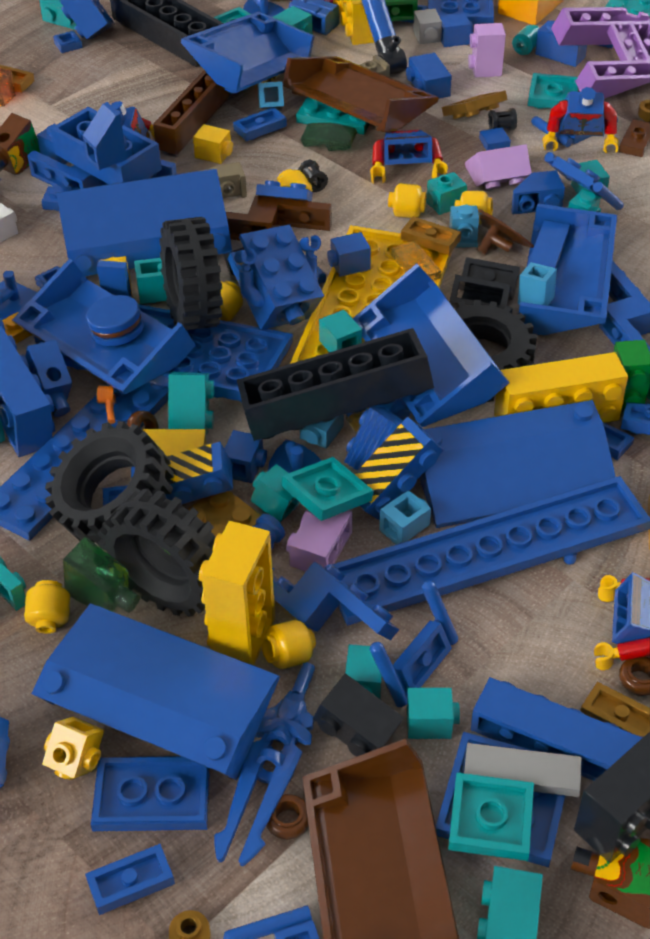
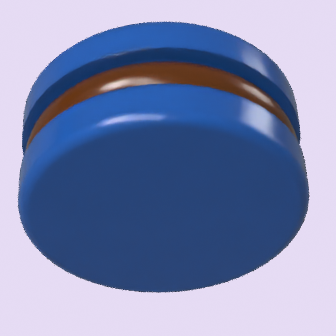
[86,295,144,346]

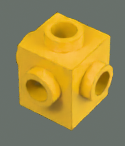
[42,716,104,780]

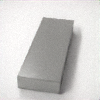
[464,743,581,797]

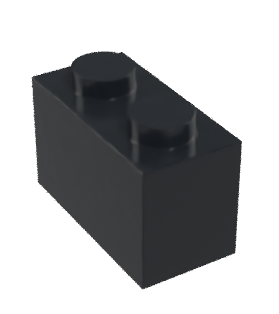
[313,673,404,757]

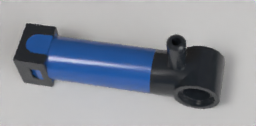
[361,0,407,75]

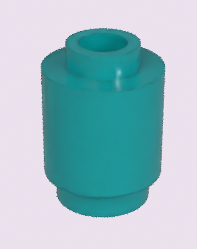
[512,25,540,55]

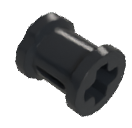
[488,108,517,130]
[298,159,328,192]

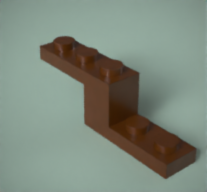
[226,195,332,241]

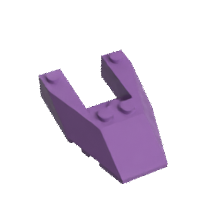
[551,7,650,98]

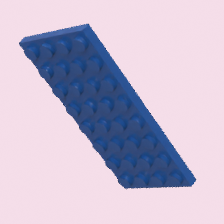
[39,304,293,403]

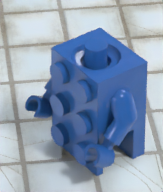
[227,225,324,330]

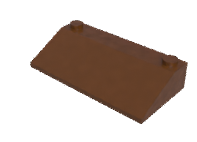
[283,56,439,133]
[302,739,459,939]

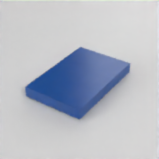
[91,756,210,832]

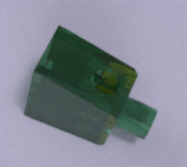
[63,537,140,613]

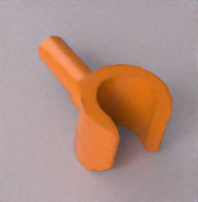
[97,386,116,424]

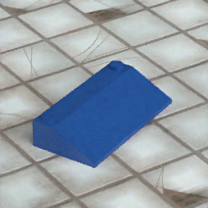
[181,11,315,93]
[56,168,232,276]
[518,204,617,336]
[12,259,196,394]
[353,263,510,427]
[419,400,616,528]
[31,603,280,781]

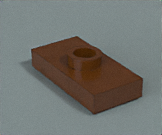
[619,119,650,157]

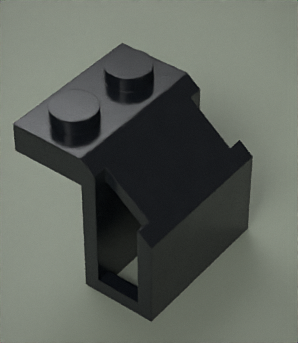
[449,257,520,309]

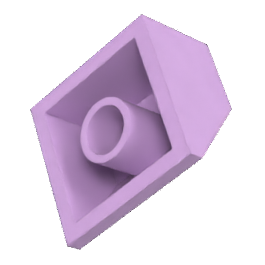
[465,144,532,190]

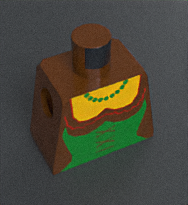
[0,113,40,175]
[571,837,650,929]

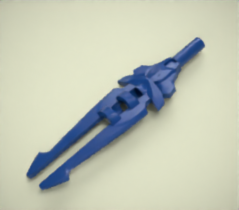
[214,662,315,867]

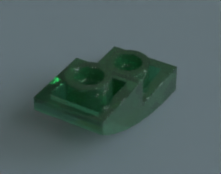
[300,123,357,151]

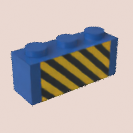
[355,417,444,520]
[131,441,233,504]

